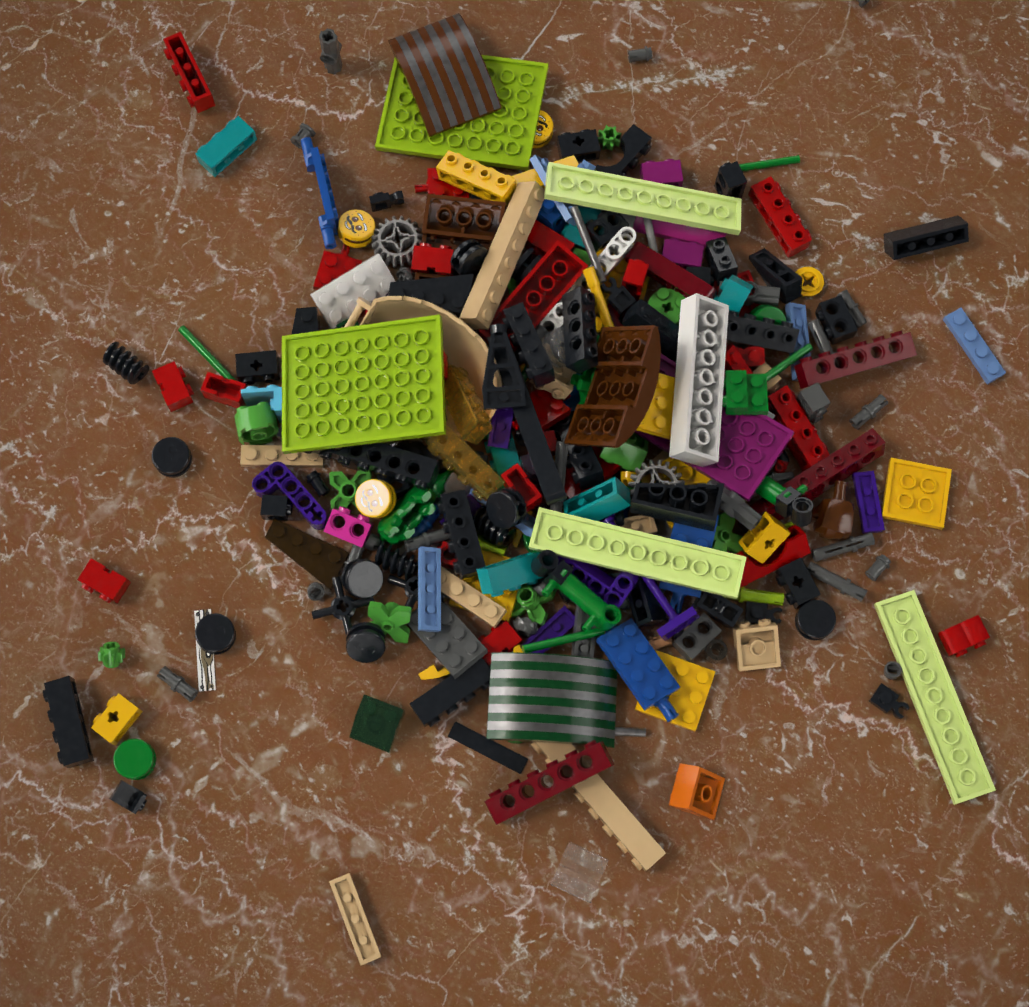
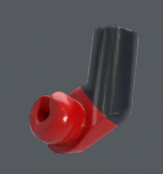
[773,450,789,473]

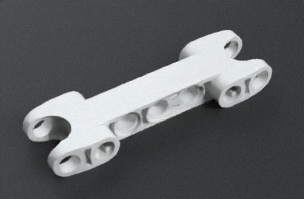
[540,226,636,337]

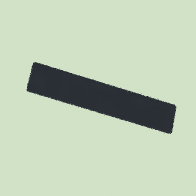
[448,722,528,774]

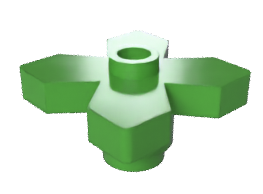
[329,470,372,512]
[712,512,743,553]
[511,583,557,626]
[368,601,412,643]

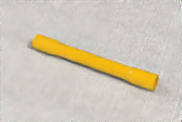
[582,266,614,327]

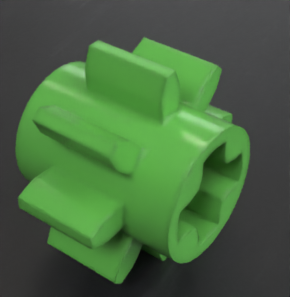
[598,125,621,151]
[98,642,125,668]

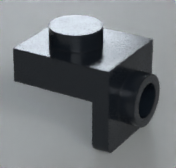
[109,780,147,814]

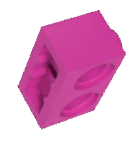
[323,506,374,548]

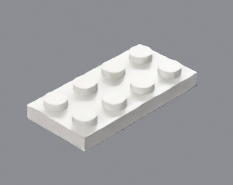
[310,253,395,329]

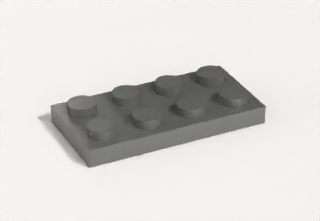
[407,602,488,679]

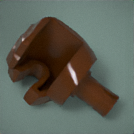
[812,480,854,540]

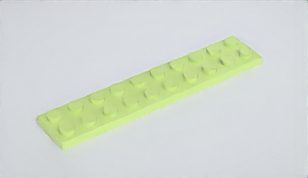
[544,162,742,235]
[529,507,747,599]
[874,590,996,805]

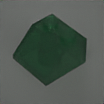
[350,694,405,753]

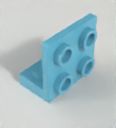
[241,385,282,423]

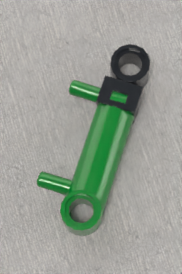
[756,476,813,527]
[531,550,621,632]

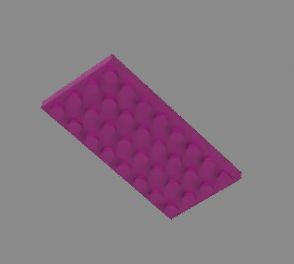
[634,354,794,502]

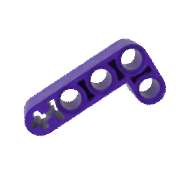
[252,462,328,530]
[557,556,639,608]

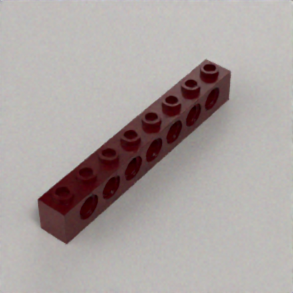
[738,428,886,534]

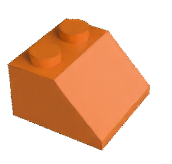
[669,763,725,820]

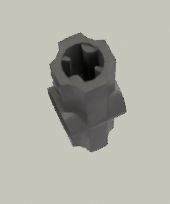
[319,28,342,75]
[718,281,780,306]
[706,479,763,531]

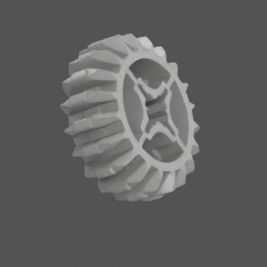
[371,215,423,268]
[628,459,685,501]

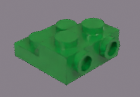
[722,370,768,415]

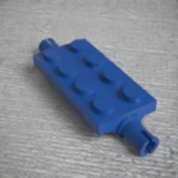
[301,137,339,249]
[659,515,719,614]
[596,616,680,723]

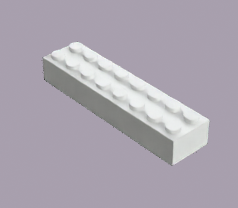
[669,293,729,467]

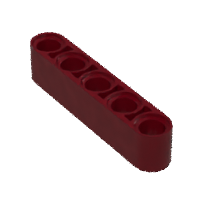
[624,241,717,299]

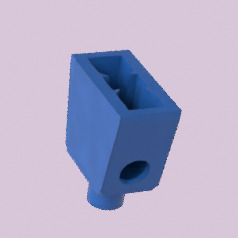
[536,199,567,234]

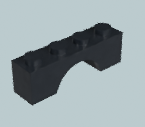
[595,124,652,176]

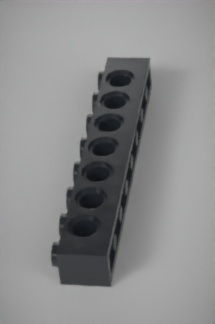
[276,423,441,490]

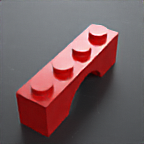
[736,525,811,588]

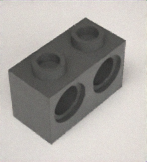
[796,382,831,424]
[672,613,722,662]

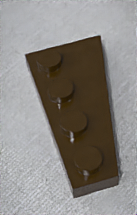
[265,519,349,591]

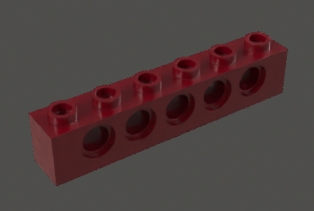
[794,330,917,389]
[485,740,614,825]

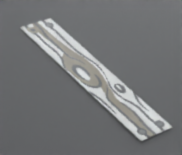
[194,609,216,692]

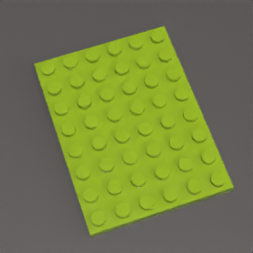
[375,55,549,171]
[282,314,446,454]

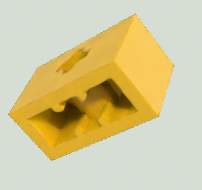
[738,512,790,564]
[91,693,143,746]

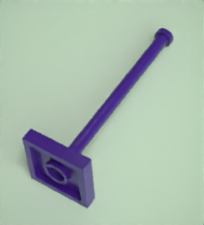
[603,516,700,641]

